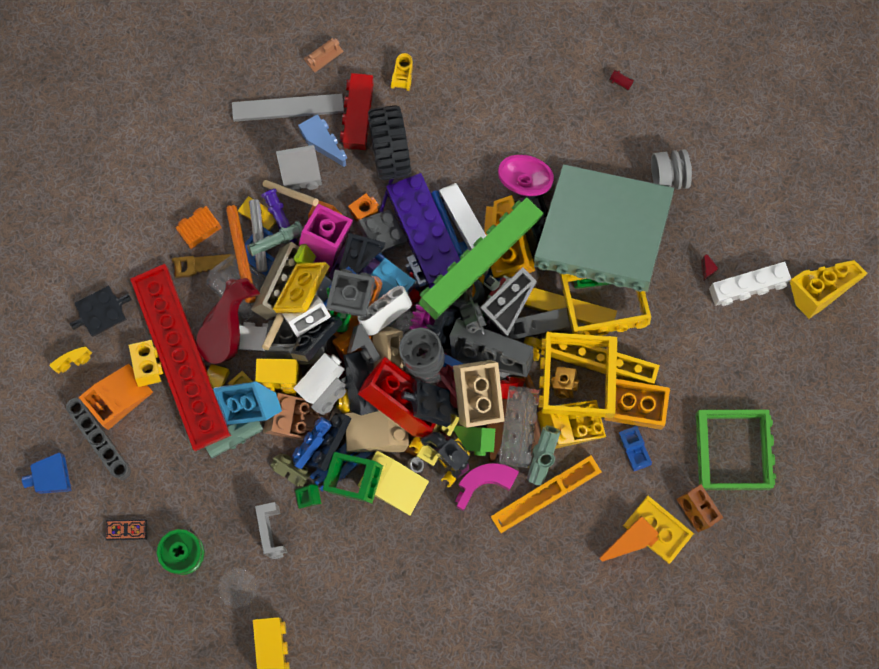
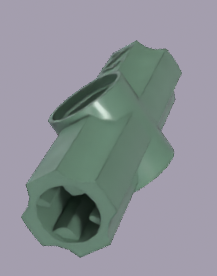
[205,421,264,459]
[527,425,561,485]

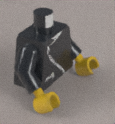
[409,430,470,487]

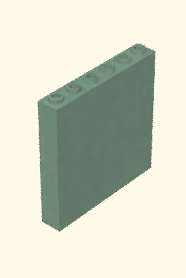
[534,164,674,292]

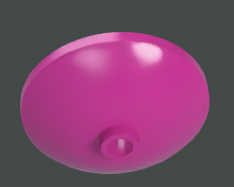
[498,155,554,196]

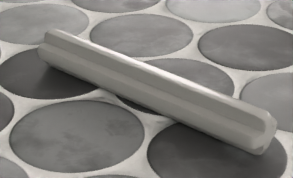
[249,199,268,272]

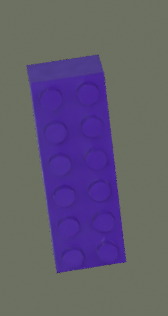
[386,173,460,289]

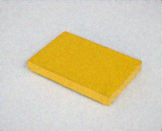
[273,262,330,313]
[623,496,694,564]

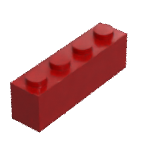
[340,73,374,150]

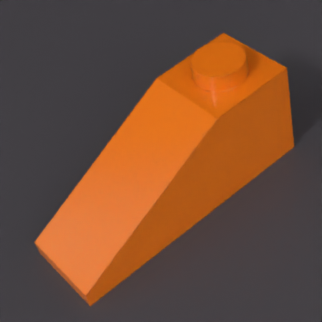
[599,515,659,562]

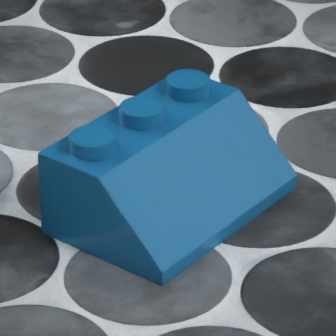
[213,382,282,425]

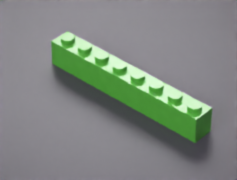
[418,198,543,320]

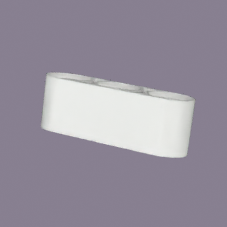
[358,286,412,335]

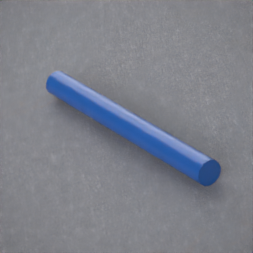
[431,190,463,257]

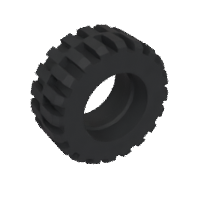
[368,105,411,180]

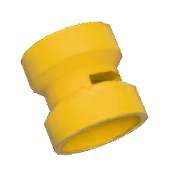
[524,337,541,361]

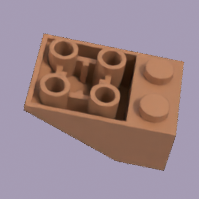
[263,393,331,440]

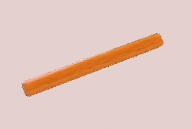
[226,205,256,303]

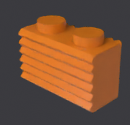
[176,206,222,249]

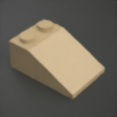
[345,410,409,452]

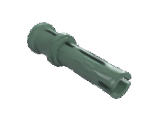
[247,221,303,256]

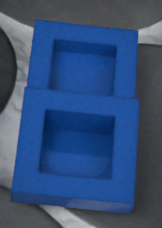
[619,426,652,472]

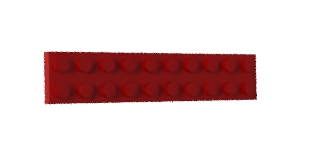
[130,264,231,451]

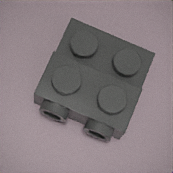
[326,269,375,317]

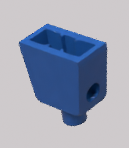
[22,453,72,494]

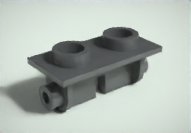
[460,297,486,334]

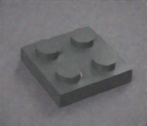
[357,209,407,253]

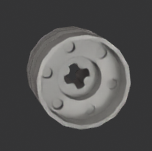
[651,149,692,190]

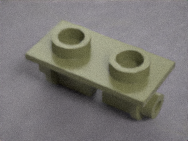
[270,453,311,487]

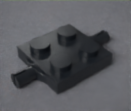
[70,285,132,337]
[426,309,464,349]
[400,379,459,427]

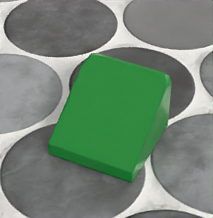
[295,485,322,509]

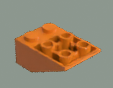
[79,364,153,430]

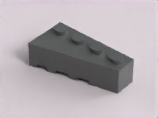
[450,319,534,377]

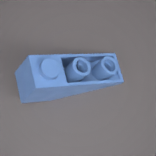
[298,114,347,167]

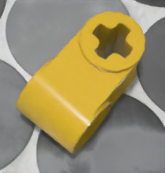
[391,53,413,91]

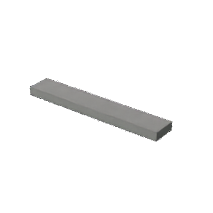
[232,94,344,122]

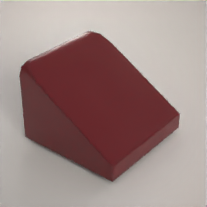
[701,254,718,281]

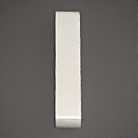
[438,183,486,251]

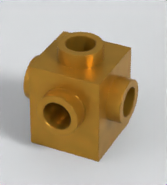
[550,367,579,399]

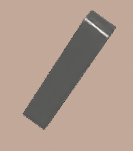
[66,398,131,480]

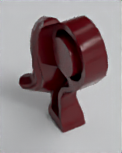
[196,278,261,364]

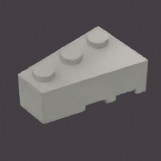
[480,267,537,337]

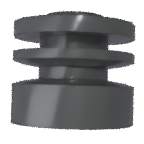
[399,328,445,378]

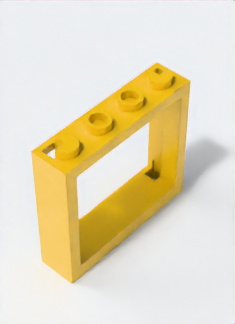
[559,274,651,336]
[538,332,617,418]

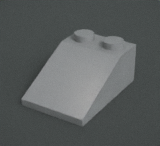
[276,145,322,191]

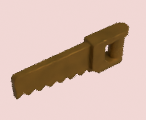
[172,254,234,278]

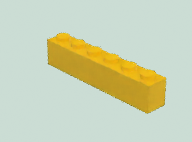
[541,331,660,385]

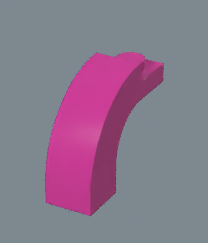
[455,463,519,511]

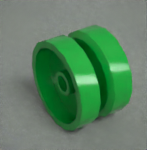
[157,529,205,575]

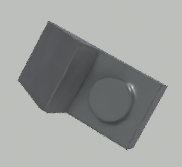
[347,323,381,363]

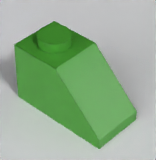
[454,426,495,456]

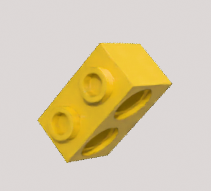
[129,340,163,387]

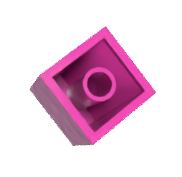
[298,204,353,272]

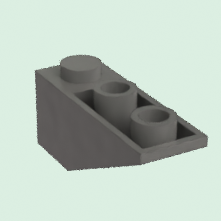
[509,307,570,339]

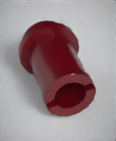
[609,70,634,91]

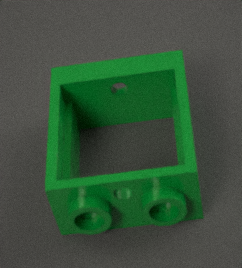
[323,452,384,504]

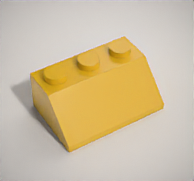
[253,618,290,669]

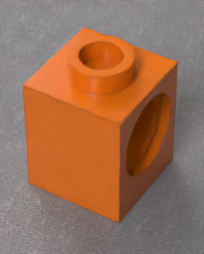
[348,193,379,222]

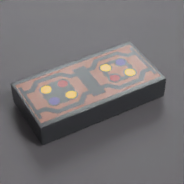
[106,519,147,541]

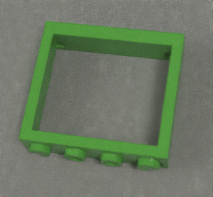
[696,410,776,490]

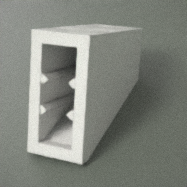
[293,353,344,404]

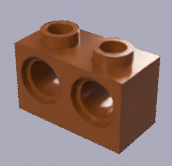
[676,484,723,532]

